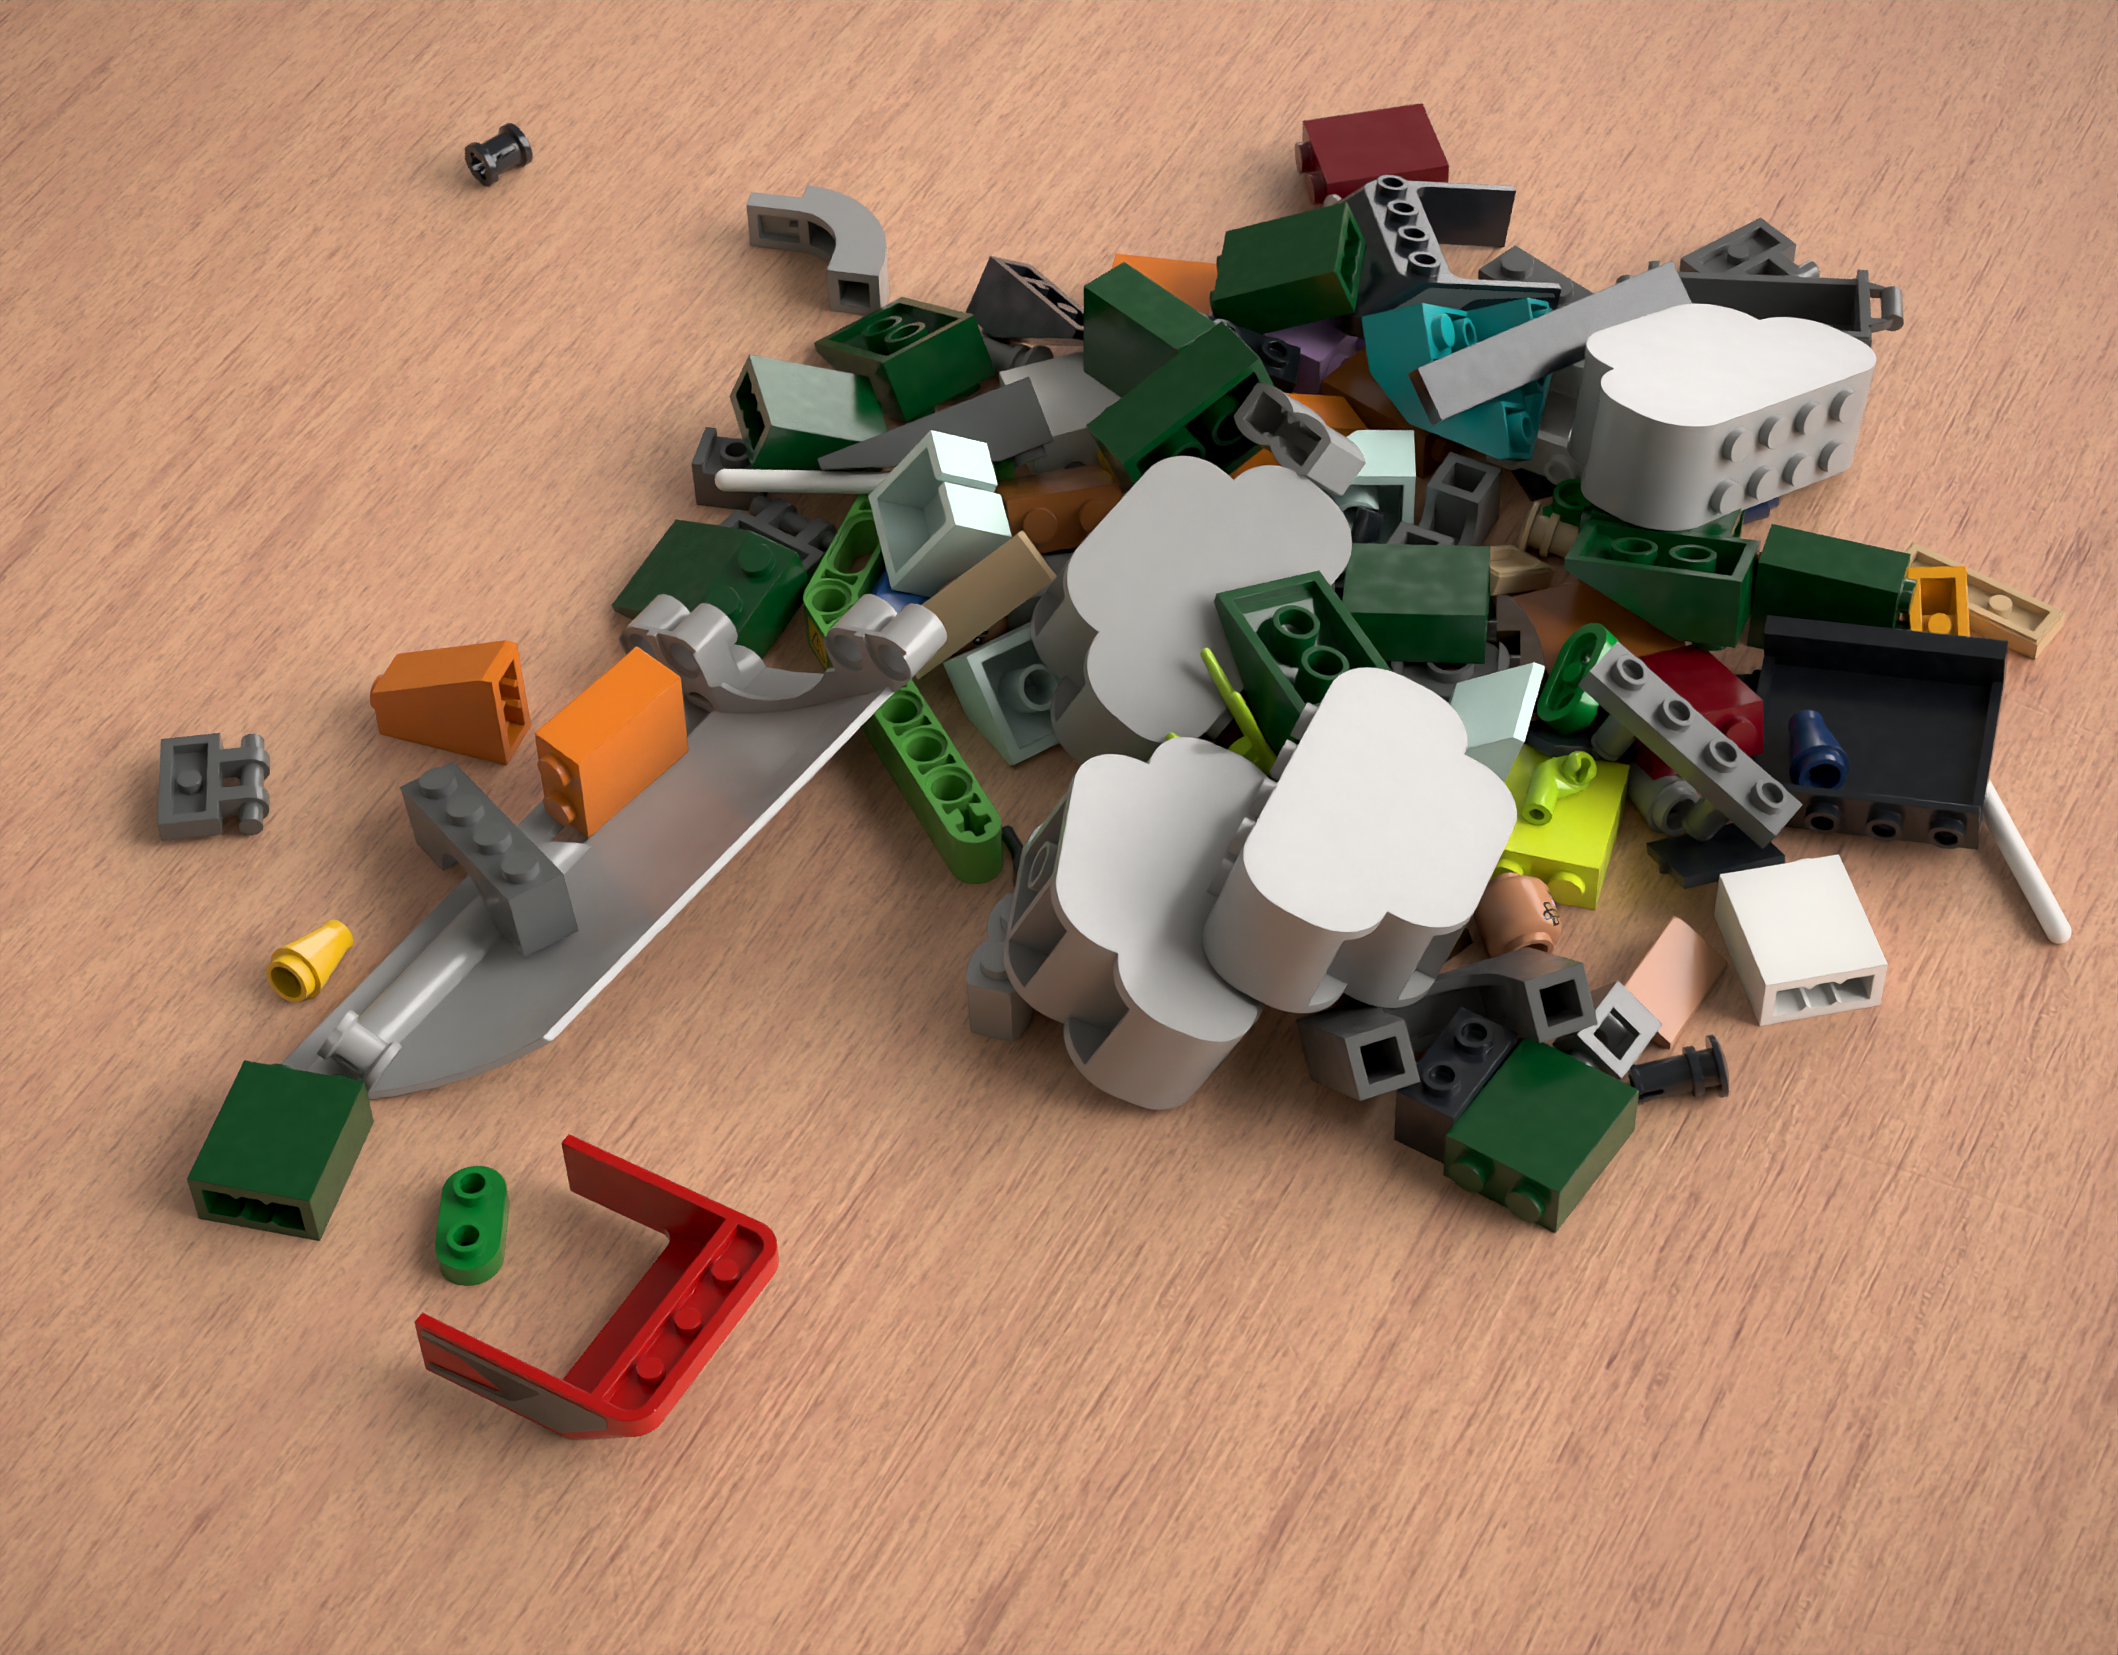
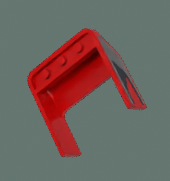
[414,1134,779,1441]

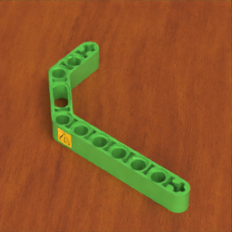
[803,458,1016,884]

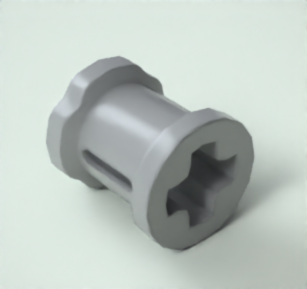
[317,1010,402,1092]

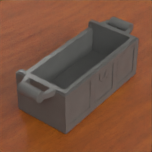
[1616,261,1904,348]

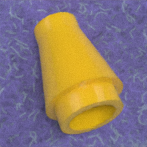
[266,919,354,1003]

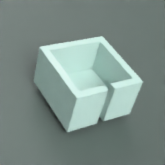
[868,430,1012,597]

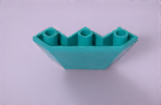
[1361,298,1553,462]

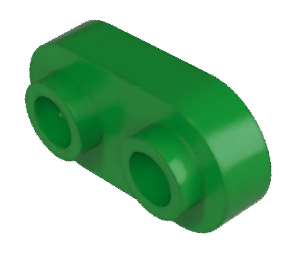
[1537,623,1620,735]
[435,1166,510,1286]

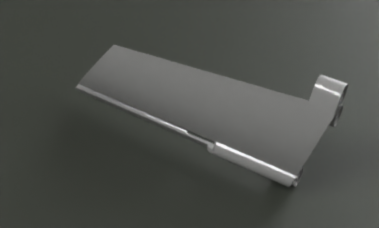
[281,594,947,1099]

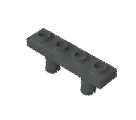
[1578,642,1803,849]

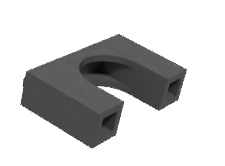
[1296,947,1598,1101]

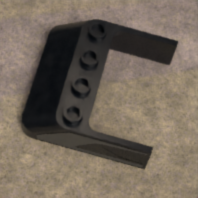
[1331,175,1562,338]

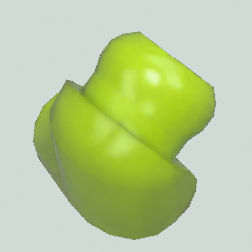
[1522,751,1597,825]

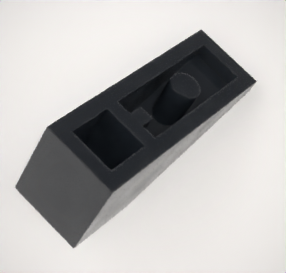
[965,256,1084,346]

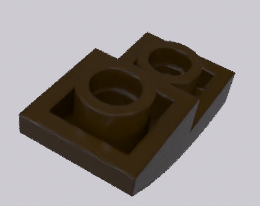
[1487,595,1545,713]

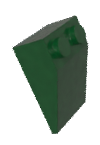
[814,297,996,423]
[611,519,810,659]
[1564,519,1761,651]
[1214,570,1391,755]

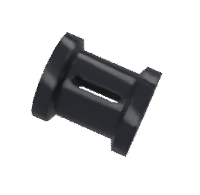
[464,123,533,187]

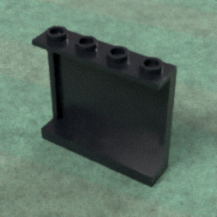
[1750,615,2008,850]

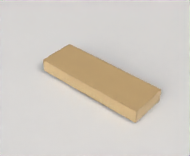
[915,530,1057,680]
[1904,542,2066,660]

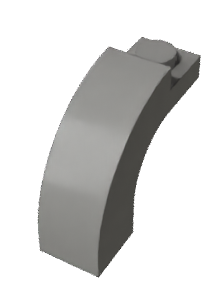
[746,185,890,315]

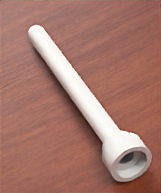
[715,469,891,494]
[1983,779,2072,944]

